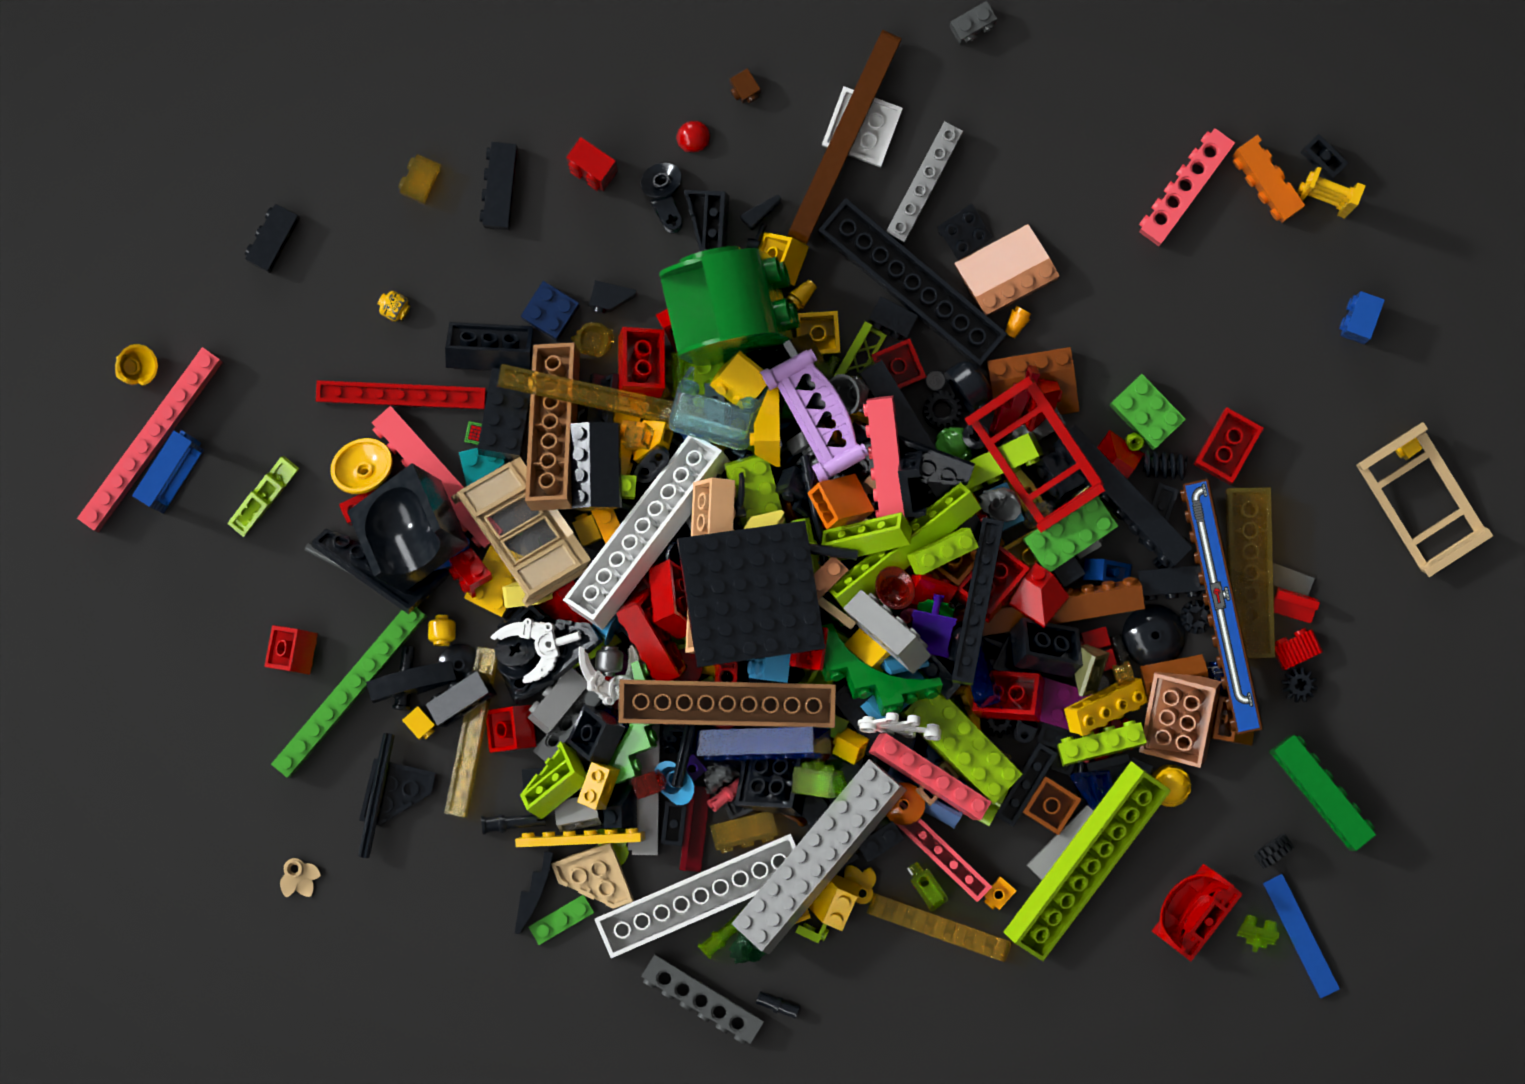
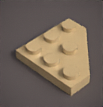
[551,843,634,909]

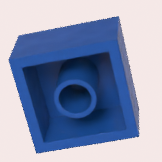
[1339,291,1385,344]

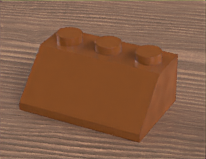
[1140,654,1209,708]

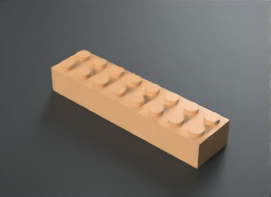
[685,478,737,653]

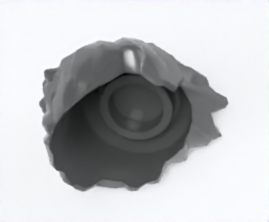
[978,487,1022,522]
[703,760,740,795]

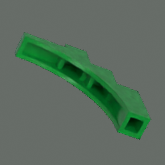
[822,623,943,717]

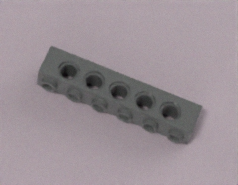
[641,954,764,1045]

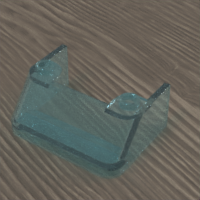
[669,366,768,450]

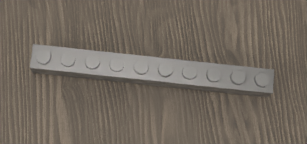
[628,646,660,855]

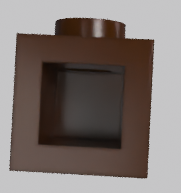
[730,68,761,104]

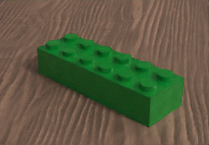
[1269,735,1376,851]

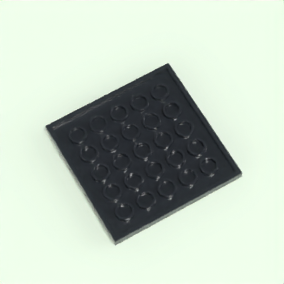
[677,521,826,668]

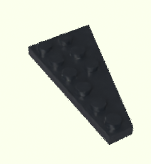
[833,419,975,485]
[312,529,450,614]

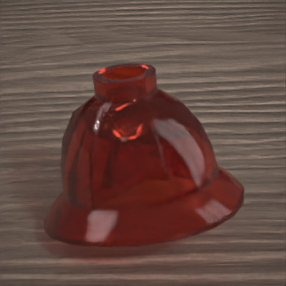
[875,566,915,610]

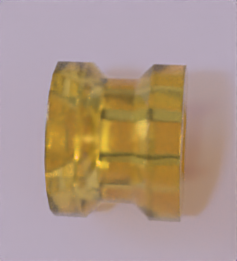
[1112,661,1135,686]

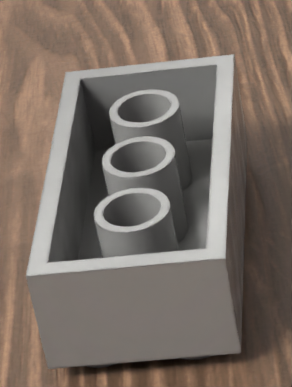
[843,590,931,674]

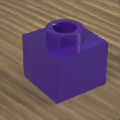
[687,754,707,782]

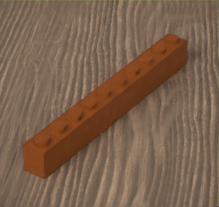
[953,577,1145,636]

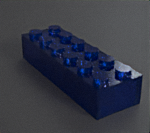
[696,727,831,762]

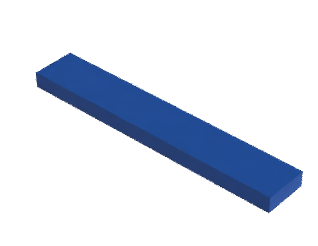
[1263,874,1340,998]

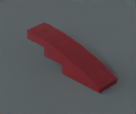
[989,365,1040,445]

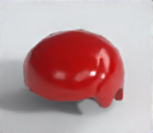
[676,121,710,153]

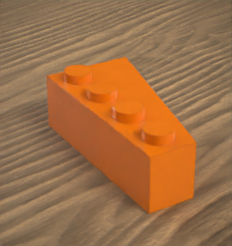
[1232,134,1305,223]

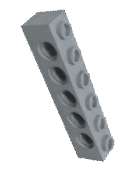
[886,121,963,245]

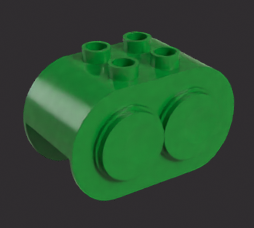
[659,246,800,366]

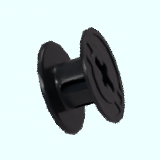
[494,635,539,679]

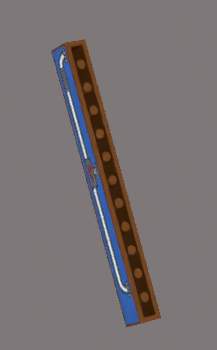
[1180,479,1264,735]

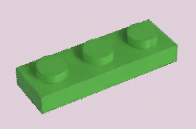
[529,895,594,945]

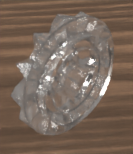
[1023,501,1054,529]

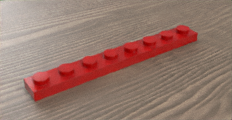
[316,380,486,410]

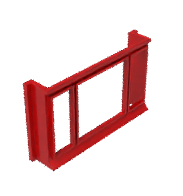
[965,376,1105,533]

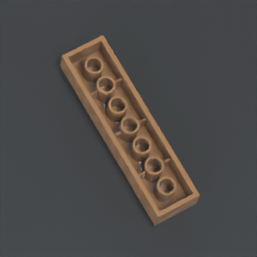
[525,342,580,511]

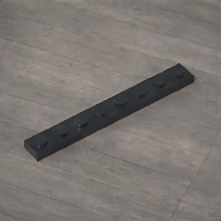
[952,518,1004,686]

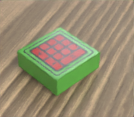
[464,421,482,445]

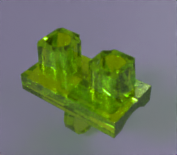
[1237,915,1280,952]

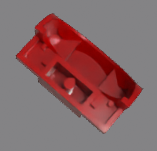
[1152,864,1243,961]

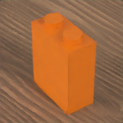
[807,474,875,530]

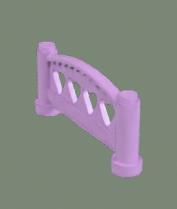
[760,349,869,482]

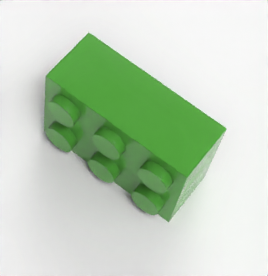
[1109,374,1186,450]

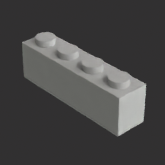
[1026,805,1093,881]

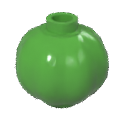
[935,427,972,461]

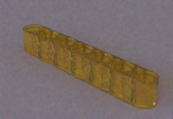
[867,893,1012,962]

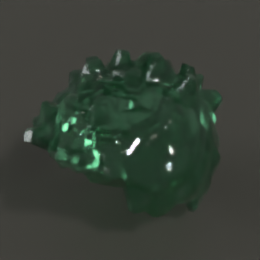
[729,932,767,964]

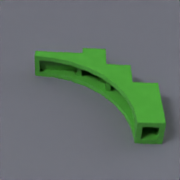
[586,660,658,786]

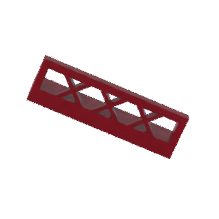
[679,786,710,872]

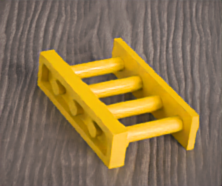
[1297,167,1365,219]

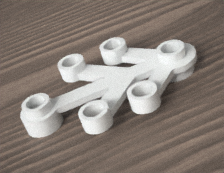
[858,713,942,741]

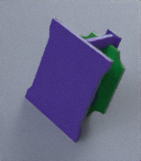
[912,594,957,658]

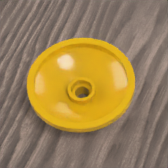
[331,438,393,494]

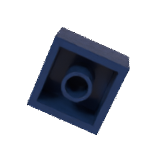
[521,281,580,342]

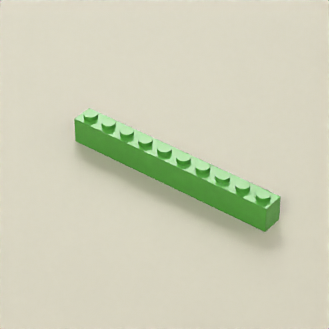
[271,607,427,778]

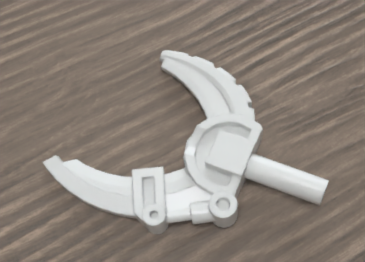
[491,618,581,683]
[578,645,640,705]

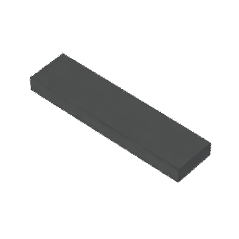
[1228,549,1315,596]

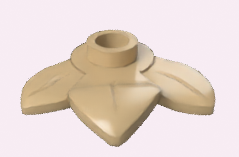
[280,858,321,897]

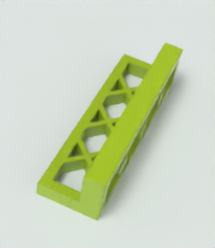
[834,321,887,377]

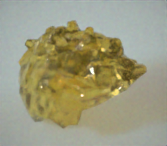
[571,322,615,358]

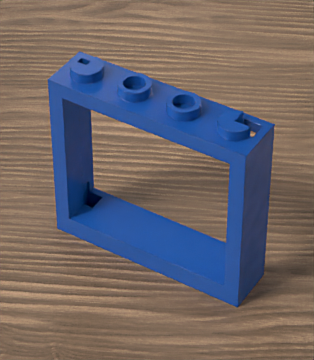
[132,430,204,514]

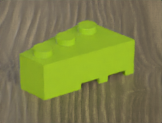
[520,741,587,819]

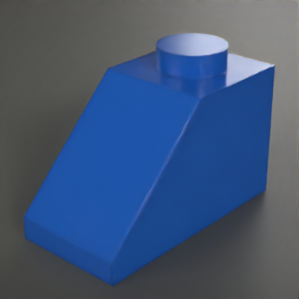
[1083,558,1132,583]

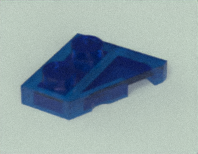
[1070,770,1113,811]

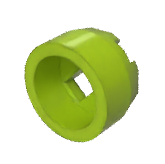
[1125,432,1144,451]

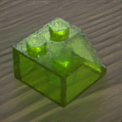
[792,760,847,798]

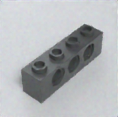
[533,688,613,761]

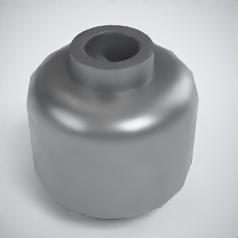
[595,646,623,677]

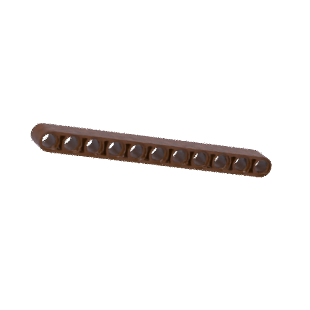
[787,30,902,244]

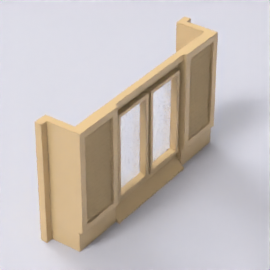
[451,457,591,607]

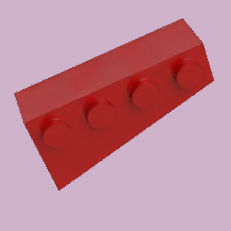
[616,588,686,681]

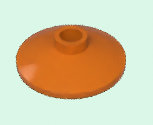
[886,782,925,825]

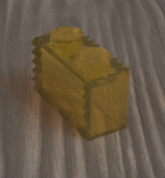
[398,154,441,205]

